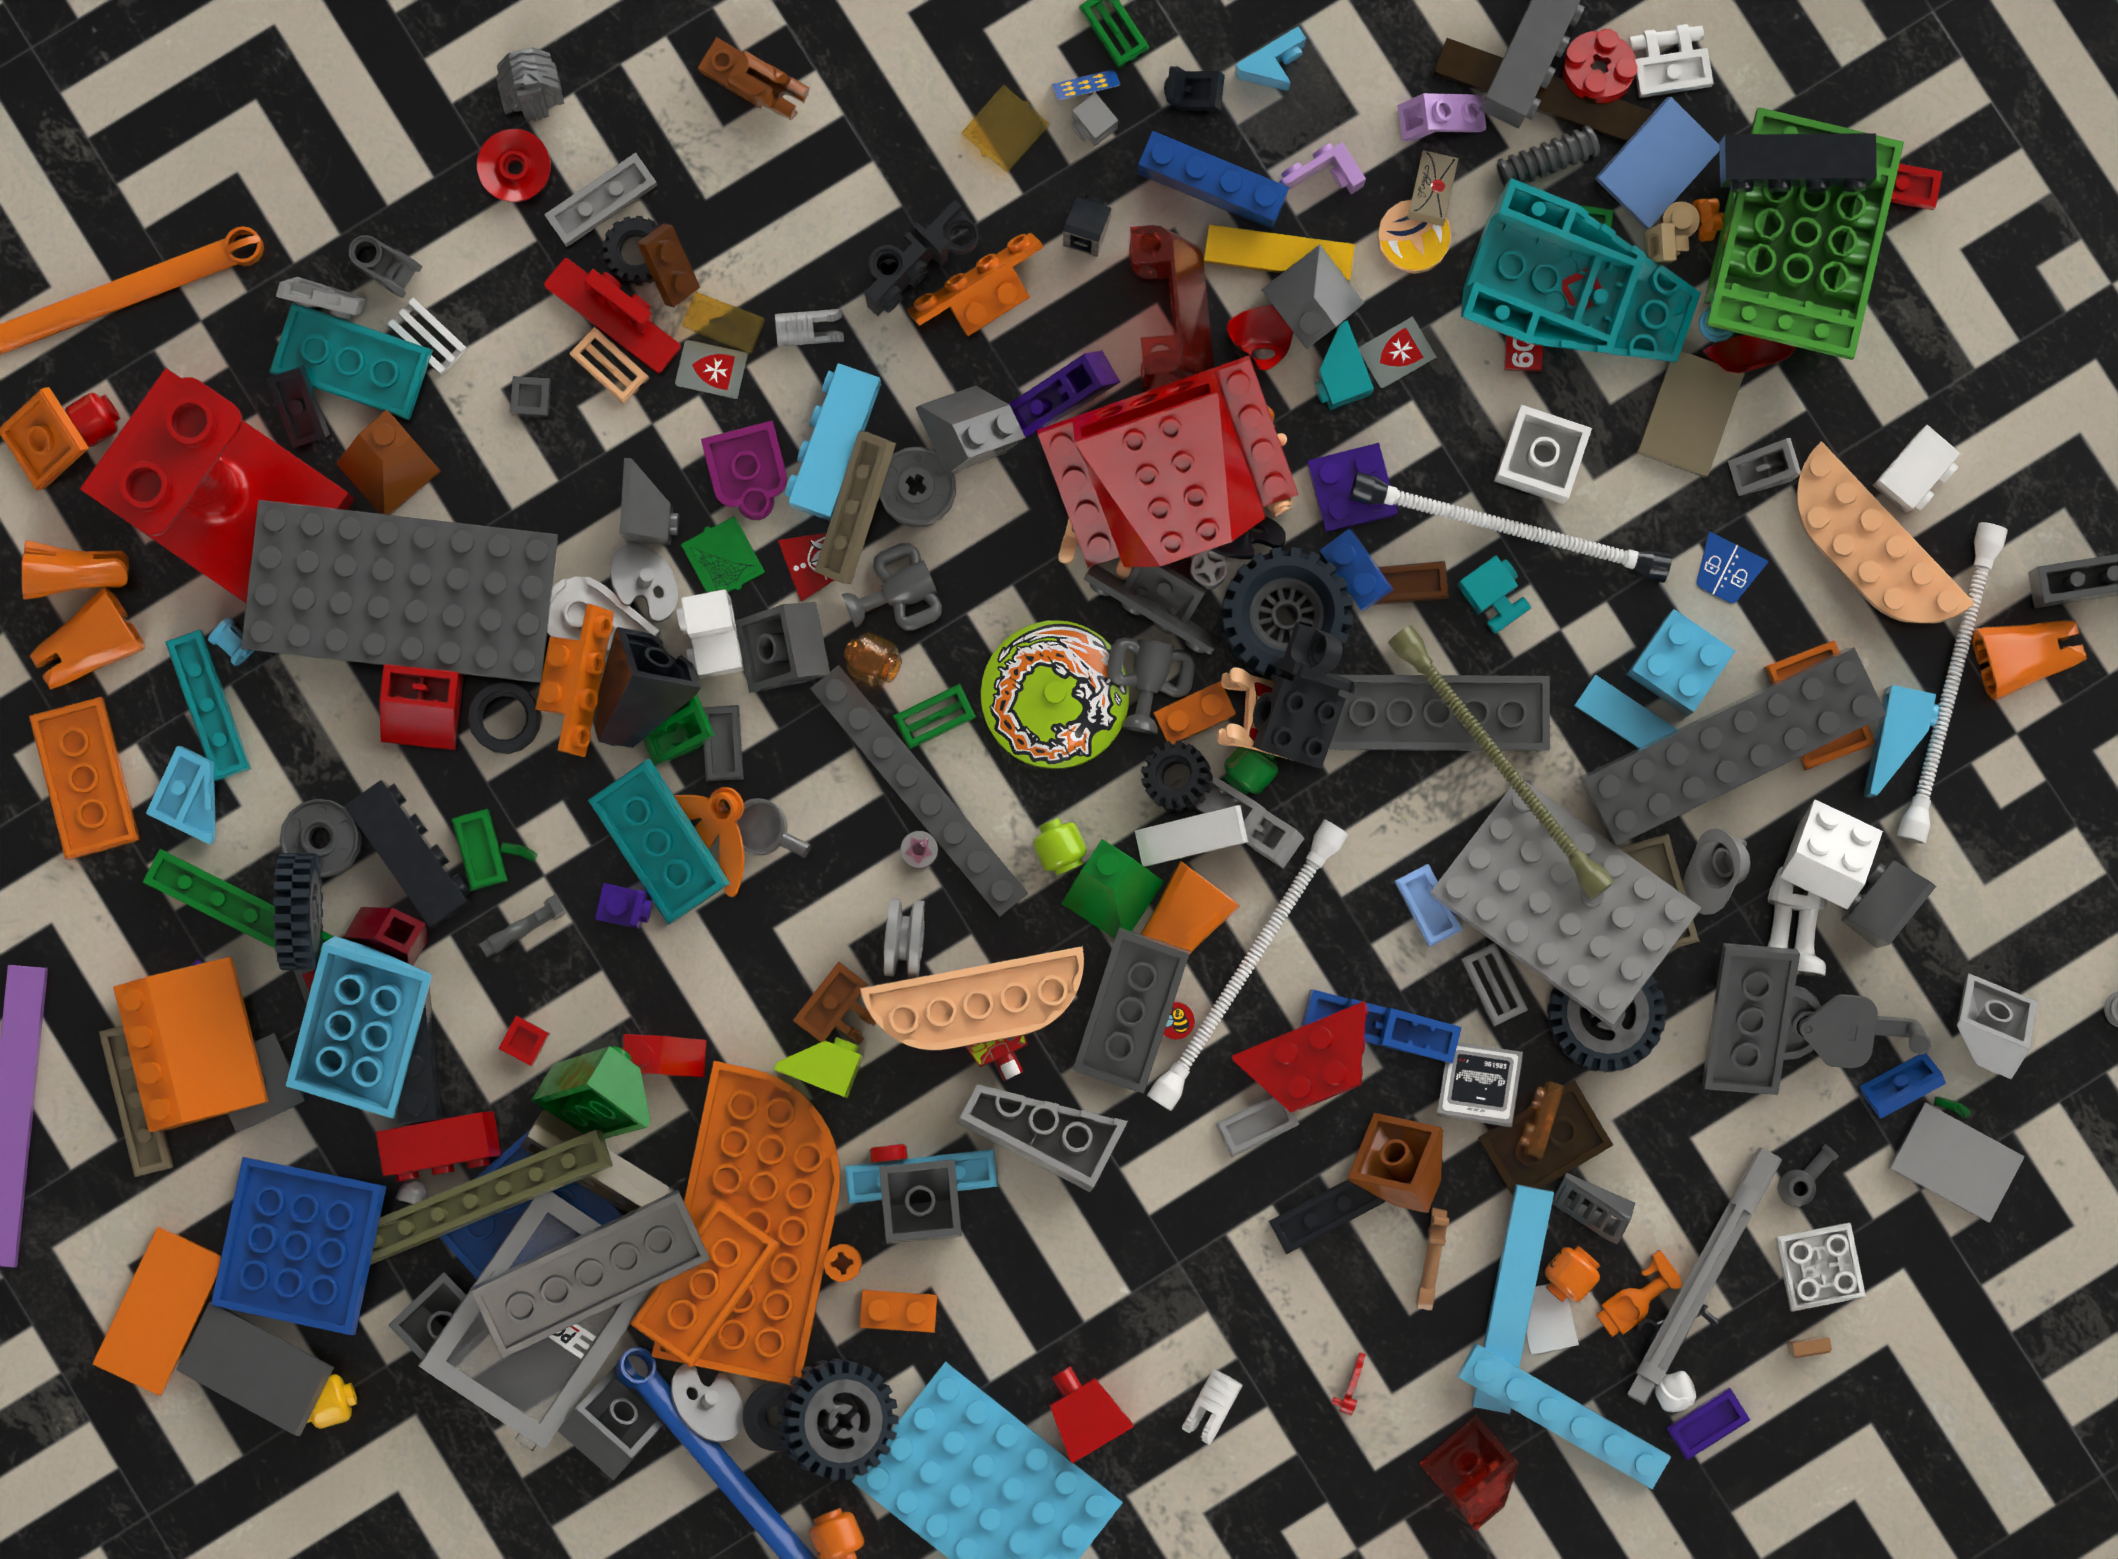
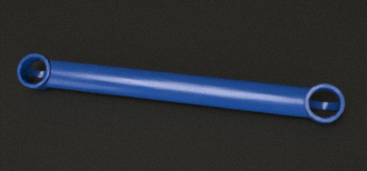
[615,1347,817,1559]

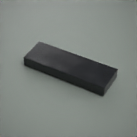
[1268,1179,1386,1255]

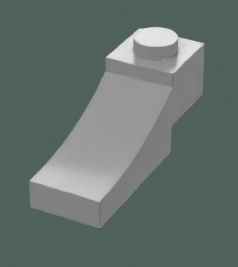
[1194,774,1305,869]

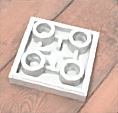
[1775,1223,1866,1311]

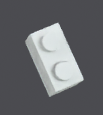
[1872,425,1961,514]

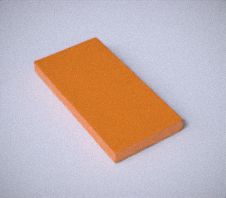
[29,697,140,860]
[630,1200,779,1367]
[93,1227,222,1396]

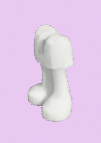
[1767,866,1827,977]

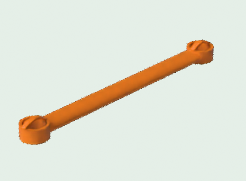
[0,226,264,355]

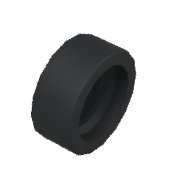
[468,681,541,754]

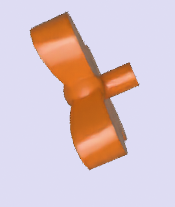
[1693,198,1724,242]

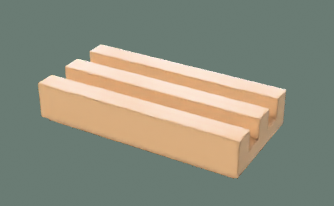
[569,327,649,405]

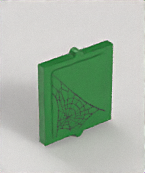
[681,516,765,593]

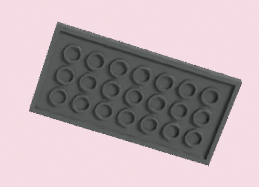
[241,500,558,683]

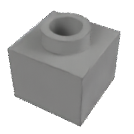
[1071,92,1118,146]

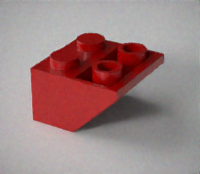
[379,664,464,750]

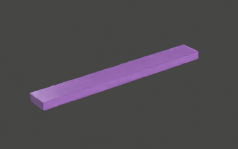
[0,965,48,1267]

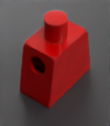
[1050,1366,1134,1463]

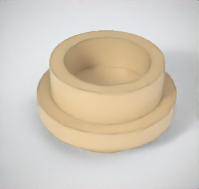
[1662,202,1700,237]

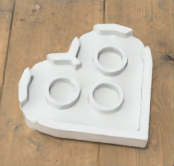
[548,576,661,689]

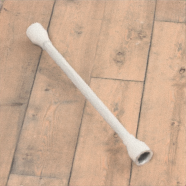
[1897,522,2008,844]
[1147,819,1349,1111]

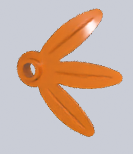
[674,787,745,897]

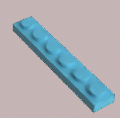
[1456,1343,1671,1489]

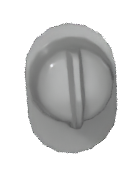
[1683,828,1751,915]

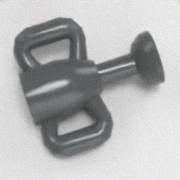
[841,543,942,630]
[1107,637,1196,734]

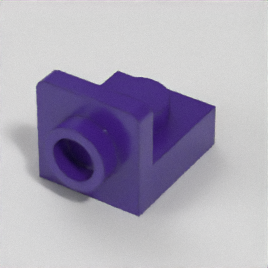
[595,883,653,930]

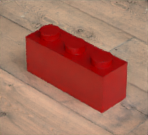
[376,1111,501,1182]

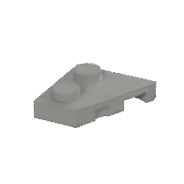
[276,277,367,319]

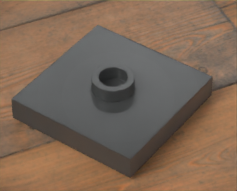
[228,1033,307,1133]

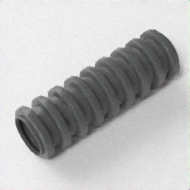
[1497,125,1600,187]

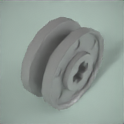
[884,898,925,978]

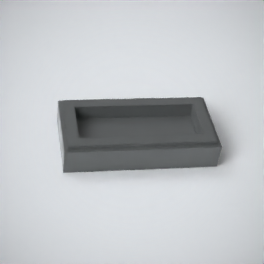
[703,705,744,782]

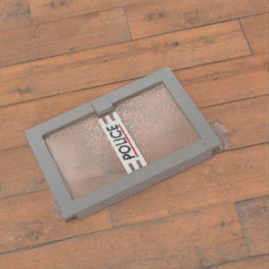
[418,1191,655,1451]

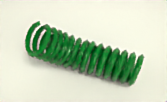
[501,843,538,862]
[1934,1096,1970,1118]

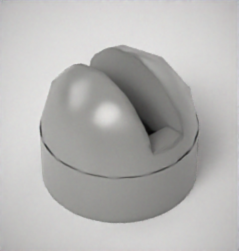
[395,1180,428,1206]

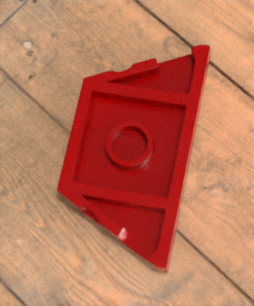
[1232,1001,1368,1113]

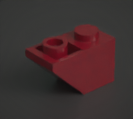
[343,907,428,966]

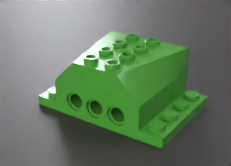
[1703,107,1904,360]

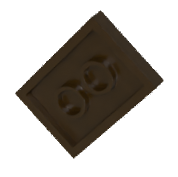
[1477,1080,1613,1197]

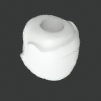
[1655,1371,1696,1412]

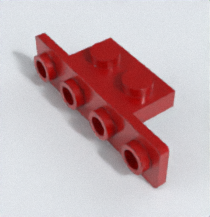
[544,258,681,374]

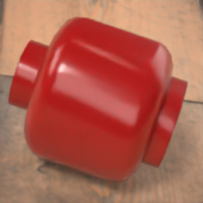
[65,393,121,447]

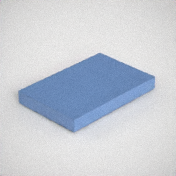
[1594,97,1720,229]

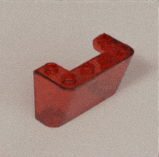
[1128,225,1214,390]

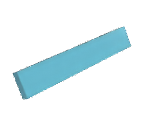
[1471,1184,1554,1414]

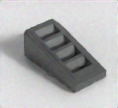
[1552,1173,1635,1244]

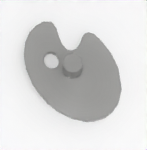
[610,543,678,623]
[671,1364,743,1442]

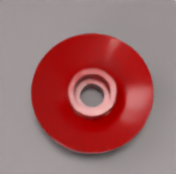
[477,129,551,202]

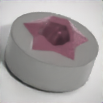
[901,831,938,869]

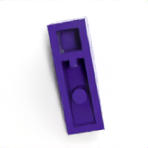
[1009,350,1120,438]

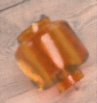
[844,632,902,687]

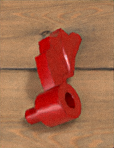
[1331,1352,1366,1416]

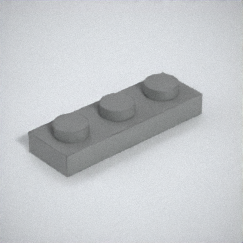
[544,153,658,247]

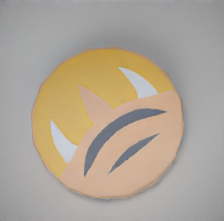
[1377,200,1452,274]

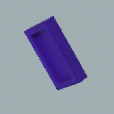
[1665,1387,1750,1460]

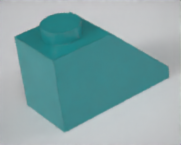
[1314,320,1374,410]

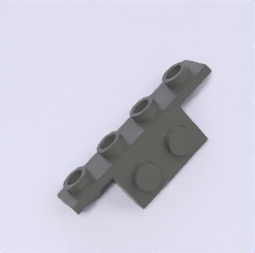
[1084,565,1221,655]

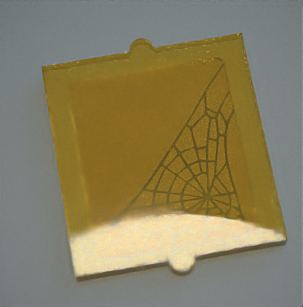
[962,85,1049,173]

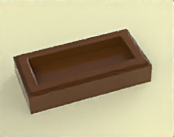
[1374,561,1449,606]

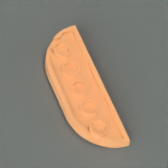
[1797,441,1974,624]
[860,946,1084,1050]

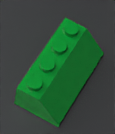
[531,1046,651,1139]

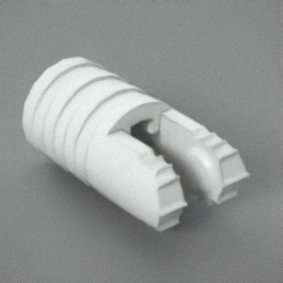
[1182,1369,1243,1445]

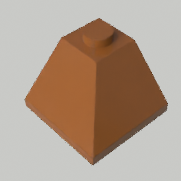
[336,410,441,515]
[1347,1113,1443,1213]

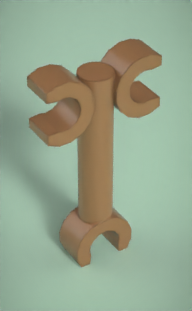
[1416,1208,1449,1311]

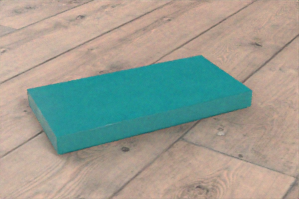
[269,302,433,420]
[588,759,730,925]

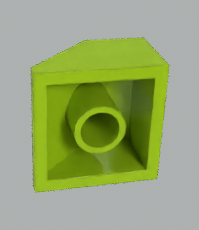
[774,1037,864,1098]

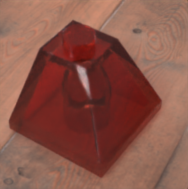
[1419,1415,1519,1531]

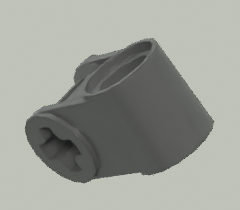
[349,235,422,298]

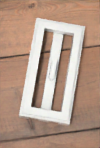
[388,298,468,376]

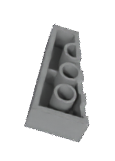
[958,1084,1128,1192]

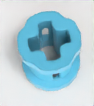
[208,617,254,666]

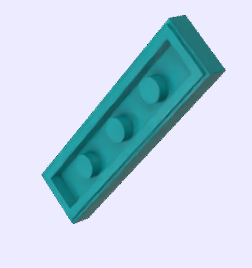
[165,629,251,782]

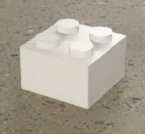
[1494,405,1592,505]
[1780,800,1883,909]

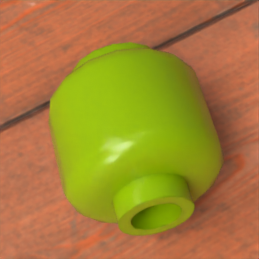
[1032,818,1087,876]

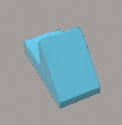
[1234,26,1306,91]

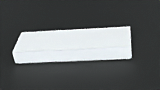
[1135,806,1248,867]

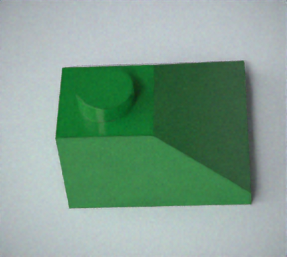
[1061,839,1164,939]

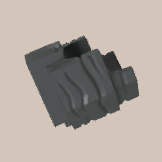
[496,47,564,122]

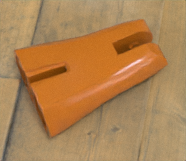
[22,540,130,600]
[29,587,145,689]
[1972,620,2087,700]
[1141,861,1240,953]

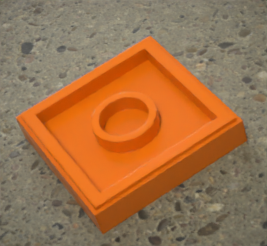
[0,387,89,491]

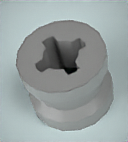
[1190,550,1228,590]

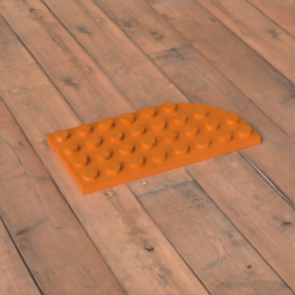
[652,1061,840,1386]

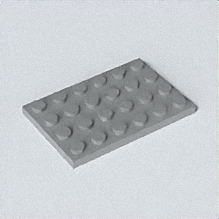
[1430,778,1701,1028]

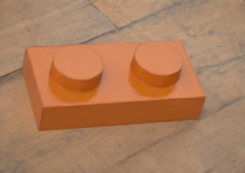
[1153,681,1236,745]
[860,1289,937,1333]

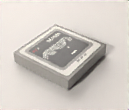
[1437,1043,1523,1127]

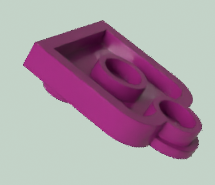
[701,421,788,521]

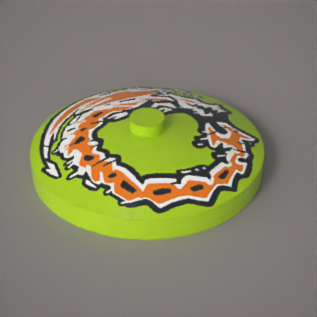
[981,620,1129,769]

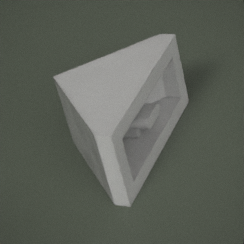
[1728,438,1801,496]

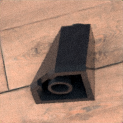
[593,627,701,748]

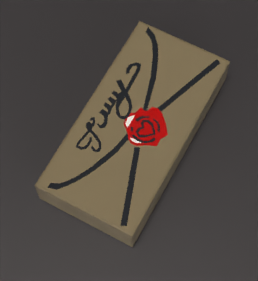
[1408,150,1459,226]

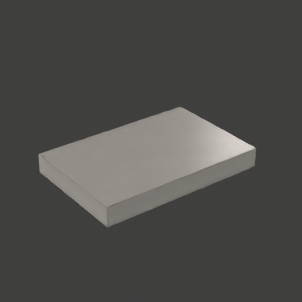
[1888,1102,2025,1223]

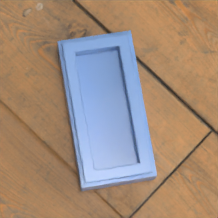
[1394,864,1463,947]

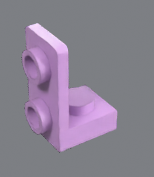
[1397,93,1486,141]
[1279,142,1366,194]

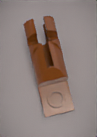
[698,37,810,120]

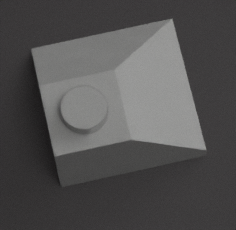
[1957,973,2038,1079]

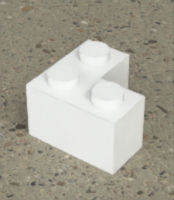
[676,589,745,679]

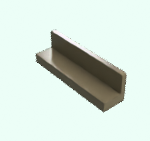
[520,1110,669,1214]

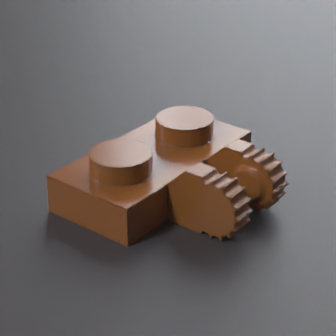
[793,961,876,1045]

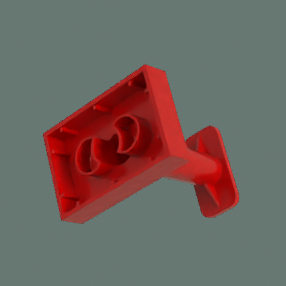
[80,368,355,603]

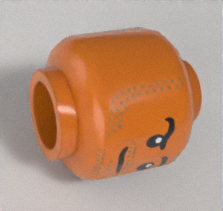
[1544,1246,1600,1303]
[809,1507,864,1559]

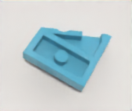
[146,746,216,845]

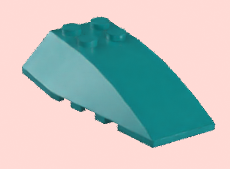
[1461,178,1701,362]

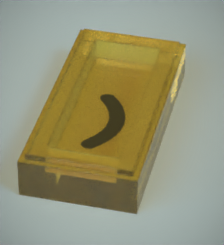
[682,292,765,354]

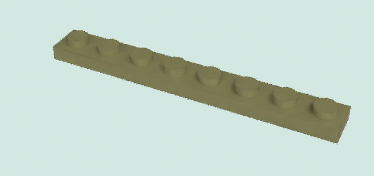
[370,1129,613,1265]

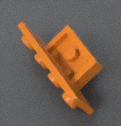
[907,233,1044,336]
[535,604,614,757]

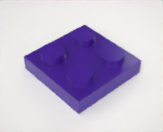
[1307,443,1398,534]

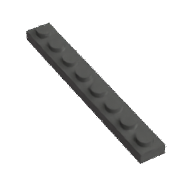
[810,665,1028,917]

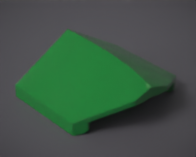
[643,694,714,766]

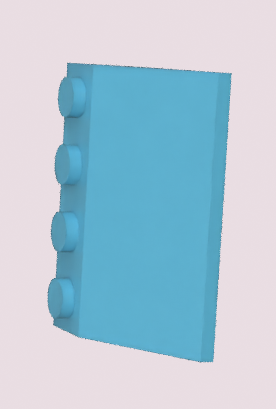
[286,936,432,1119]

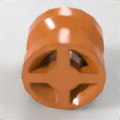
[824,1244,862,1282]

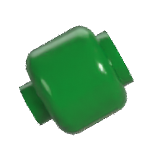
[1224,747,1279,795]

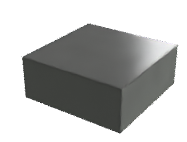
[510,376,551,417]

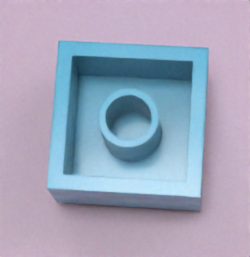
[1626,609,1735,716]

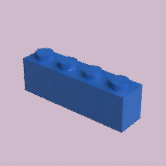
[1137,131,1289,230]

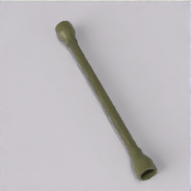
[1388,625,1615,900]

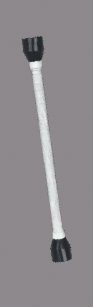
[1349,472,1672,583]

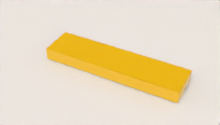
[1204,224,1355,282]

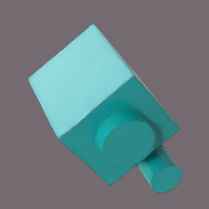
[1457,555,1532,634]

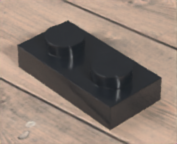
[266,365,330,448]

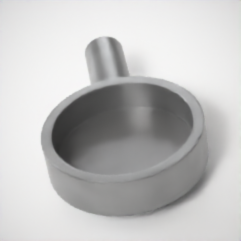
[736,798,811,858]

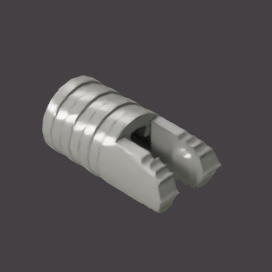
[775,309,844,347]

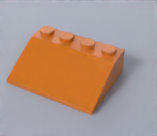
[113,957,269,1132]

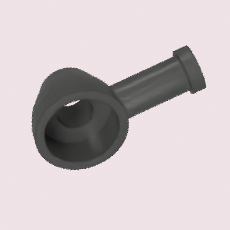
[1778,1144,1839,1207]

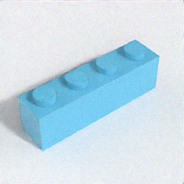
[785,363,881,521]

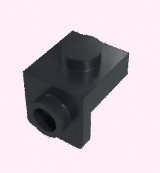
[1164,66,1225,111]

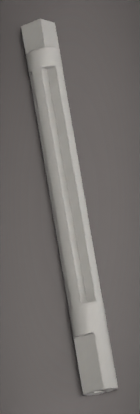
[1628,1148,1782,1405]

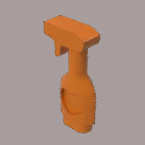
[1596,1250,1682,1337]

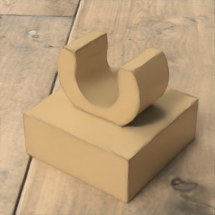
[1644,223,1689,266]

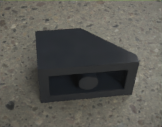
[1063,195,1112,257]

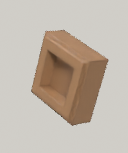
[1787,1336,1832,1358]

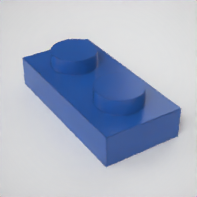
[1320,529,1394,611]
[1860,1053,1946,1119]

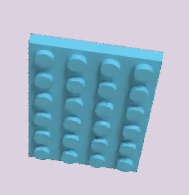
[852,1361,1123,1559]

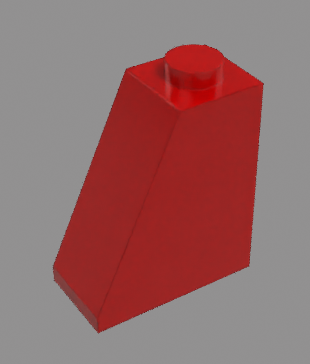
[623,1034,707,1078]

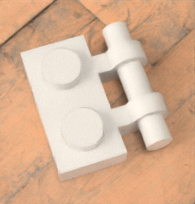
[1629,24,1714,98]

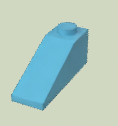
[1863,685,1939,798]

